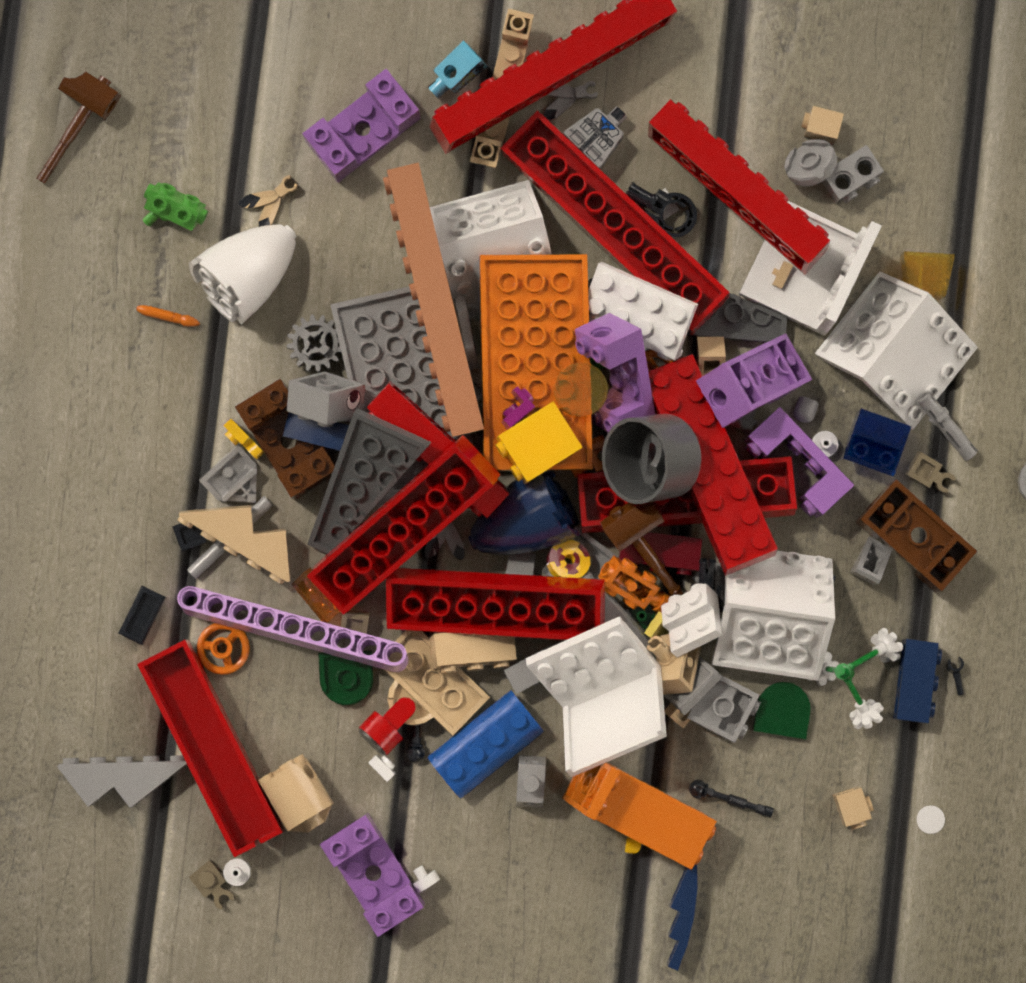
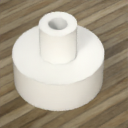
[812,431,838,457]
[223,858,251,886]
[412,865,440,893]

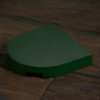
[318,650,373,705]
[753,682,811,739]

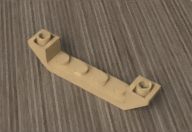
[470,8,534,168]

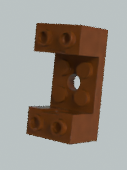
[235,379,335,500]
[855,479,977,593]

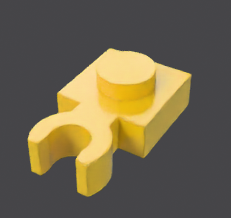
[223,419,264,459]

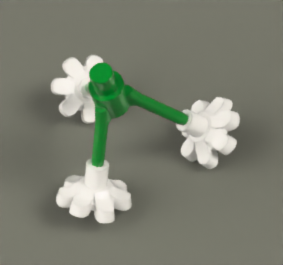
[808,628,903,729]

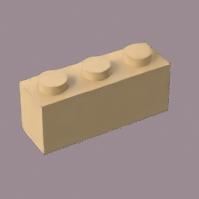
[430,633,517,673]

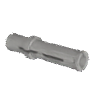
[916,390,978,461]

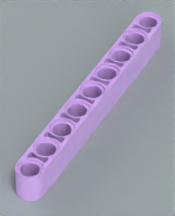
[177,586,409,672]

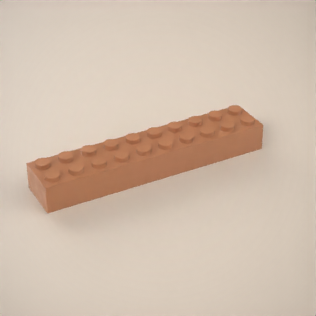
[383,162,484,437]

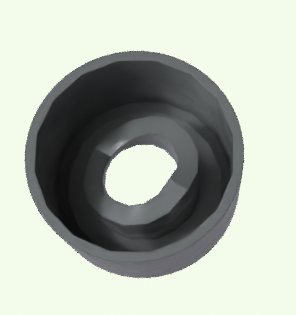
[602,414,701,504]

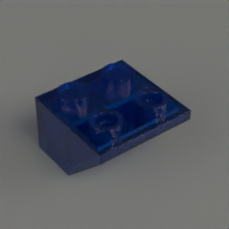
[843,408,912,477]

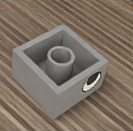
[287,372,365,427]

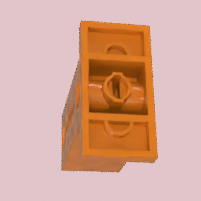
[562,762,717,870]

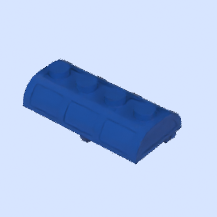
[427,690,544,799]

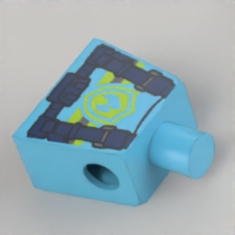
[428,40,488,99]

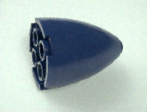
[468,470,580,555]

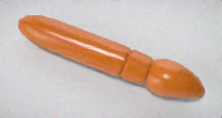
[136,305,200,327]

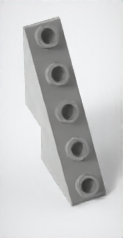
[57,755,187,808]

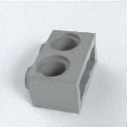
[822,145,884,204]

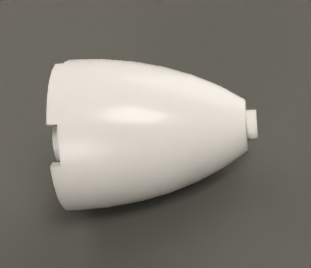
[189,224,296,324]

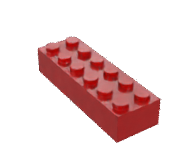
[367,381,509,518]

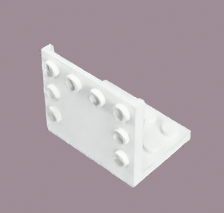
[430,180,552,323]
[739,201,881,336]
[815,271,978,430]
[712,551,835,681]
[526,616,667,777]

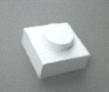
[368,754,396,782]

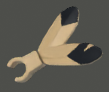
[239,175,299,227]

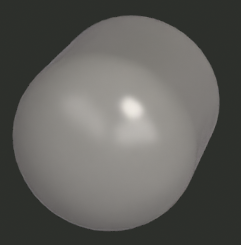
[794,396,819,423]

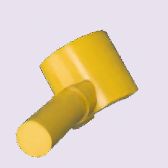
[625,838,641,854]

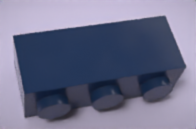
[893,639,942,723]

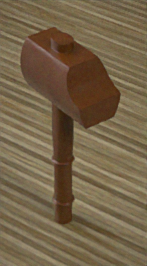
[36,72,121,184]
[600,502,684,596]

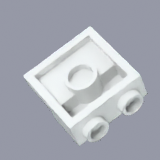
[661,583,722,657]

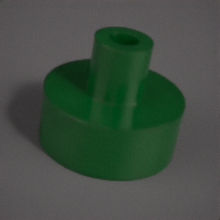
[629,605,655,629]

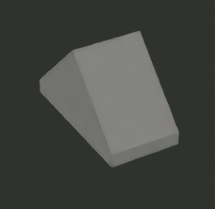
[850,536,892,585]

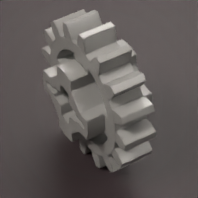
[287,314,342,373]

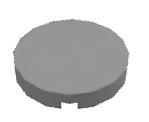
[784,139,838,186]

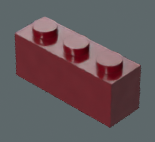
[618,532,702,576]

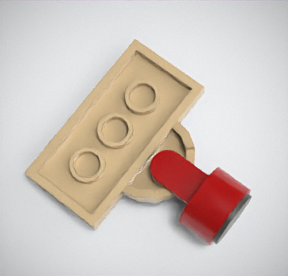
[358,630,490,755]

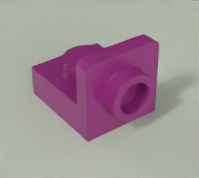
[501,386,535,430]

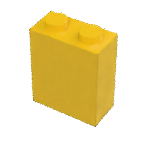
[495,401,583,484]

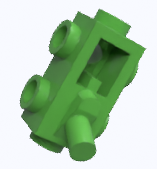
[143,182,208,231]

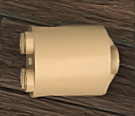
[258,754,334,833]

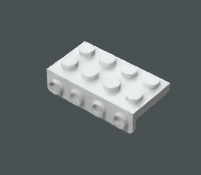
[588,262,698,361]

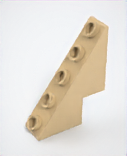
[178,505,290,585]

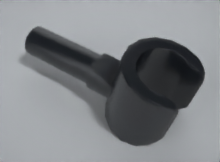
[946,657,964,695]

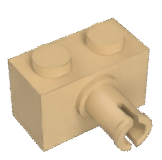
[647,634,701,695]

